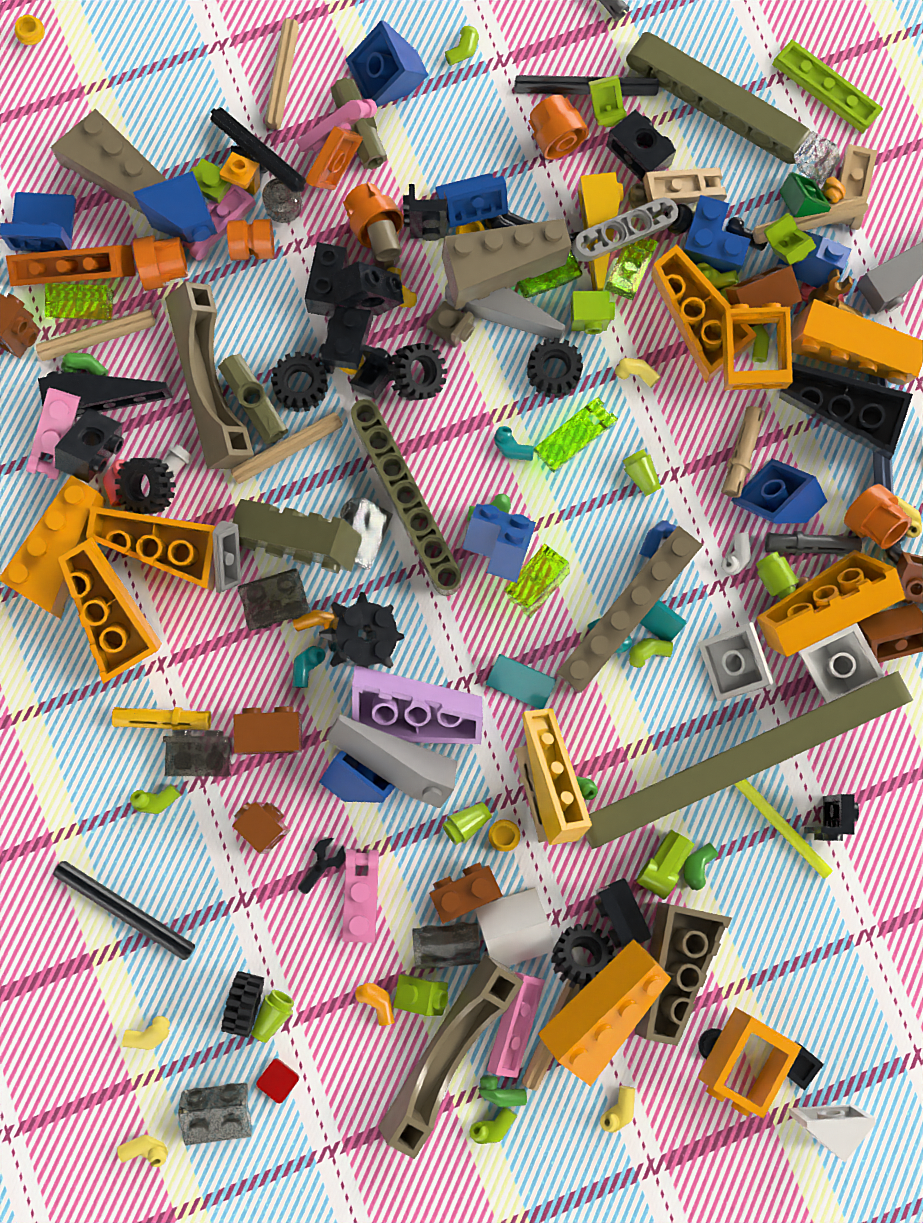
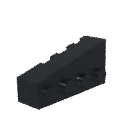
[779,362,913,460]

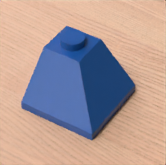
[345,20,429,107]
[133,171,217,243]
[776,231,852,288]
[731,458,828,524]
[319,750,396,803]

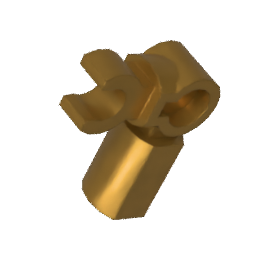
[808,269,864,317]

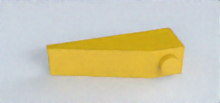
[577,172,624,291]
[522,708,592,846]

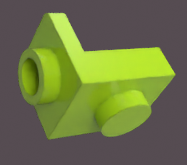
[588,75,627,127]
[189,158,232,204]
[764,213,816,265]
[393,974,449,1016]

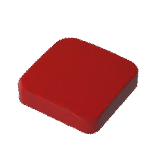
[256,1058,300,1104]

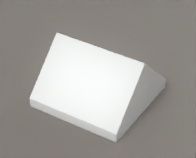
[698,622,773,702]
[798,623,885,704]
[475,887,554,966]
[789,1104,876,1163]

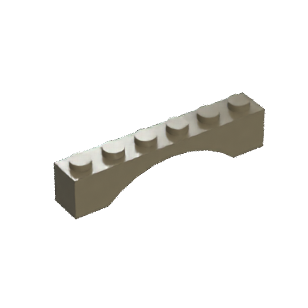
[165,281,254,469]
[556,525,703,694]
[378,954,524,1159]

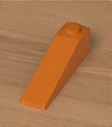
[6,245,136,286]

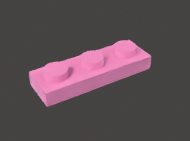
[487,972,545,1078]

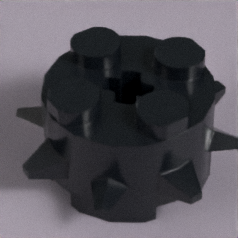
[319,592,404,669]

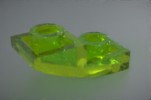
[517,249,583,299]

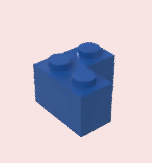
[682,195,751,275]
[462,503,536,583]

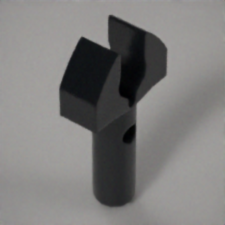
[298,838,345,894]

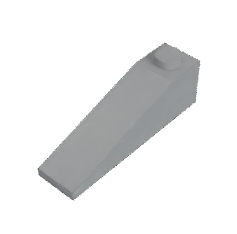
[857,241,923,314]
[445,283,566,342]
[326,714,457,808]

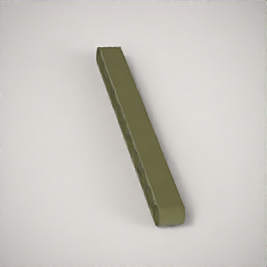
[585,671,913,849]

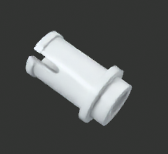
[162,444,191,482]

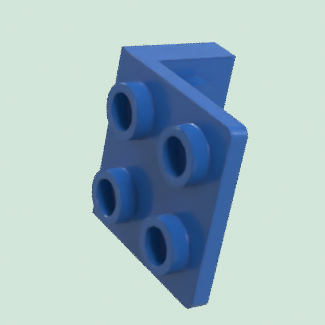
[435,173,508,228]
[0,192,76,252]

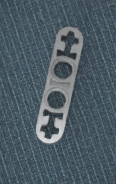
[571,197,678,262]

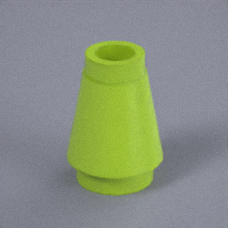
[622,448,662,497]
[442,802,492,845]
[251,989,295,1043]

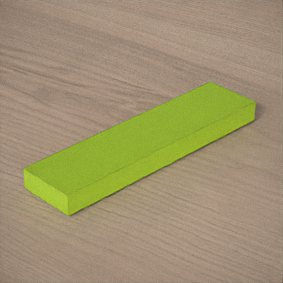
[772,39,884,134]

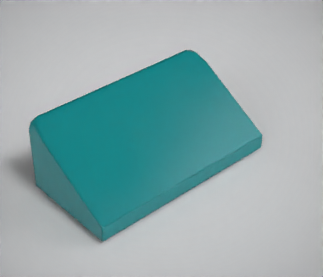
[640,600,687,642]
[485,654,557,709]

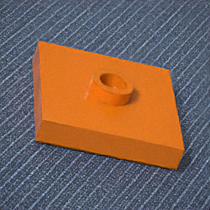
[305,125,363,191]

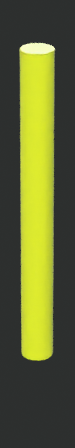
[734,779,833,879]

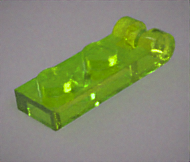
[605,238,658,301]
[534,397,618,473]

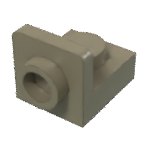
[426,301,475,348]

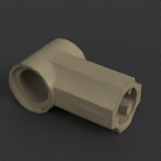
[367,220,402,270]

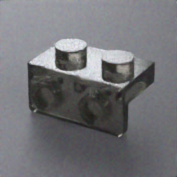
[340,497,393,570]
[238,568,311,631]
[162,730,232,777]
[412,922,480,970]
[178,1082,252,1146]

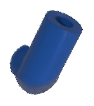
[639,520,677,559]

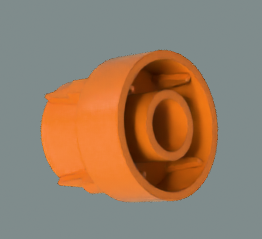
[528,95,589,160]
[343,182,404,248]
[133,235,188,291]
[844,484,912,549]

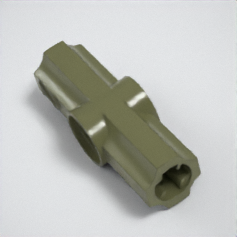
[330,77,387,170]
[218,354,288,445]

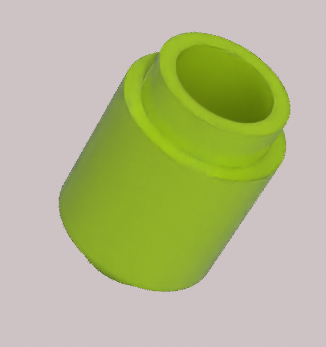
[755,551,799,600]

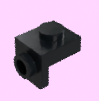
[349,345,393,399]

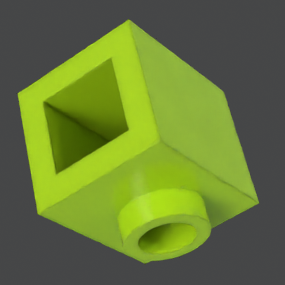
[570,291,615,335]

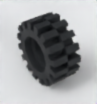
[527,337,583,398]
[388,343,447,401]
[271,351,328,412]
[115,458,176,514]
[551,924,615,990]
[221,971,265,1038]

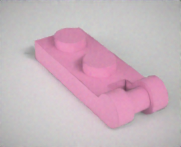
[296,99,377,154]
[181,184,256,261]
[26,387,81,480]
[342,849,379,943]

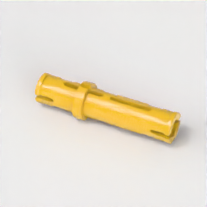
[112,707,212,732]

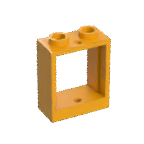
[722,303,793,391]
[697,1007,801,1119]

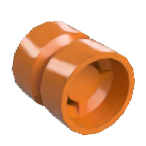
[227,219,275,261]

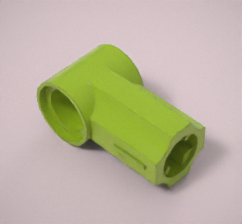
[636,829,695,900]

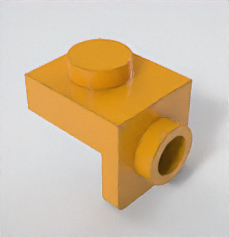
[220,152,260,195]

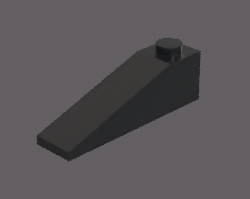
[38,371,173,418]

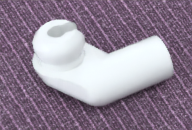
[721,533,751,575]

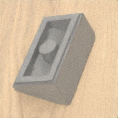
[212,521,241,593]

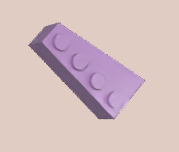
[352,665,483,745]

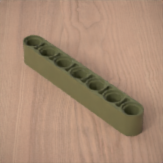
[626,32,813,164]
[351,399,461,596]

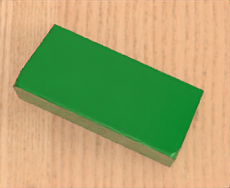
[780,172,831,218]

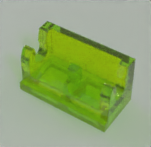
[45,283,114,321]
[504,543,570,619]

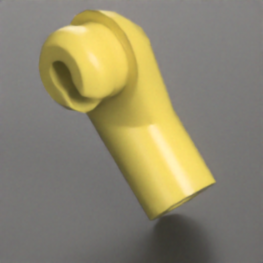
[615,358,661,388]
[895,495,922,538]
[122,1016,170,1050]
[600,1086,636,1133]
[117,1135,168,1167]

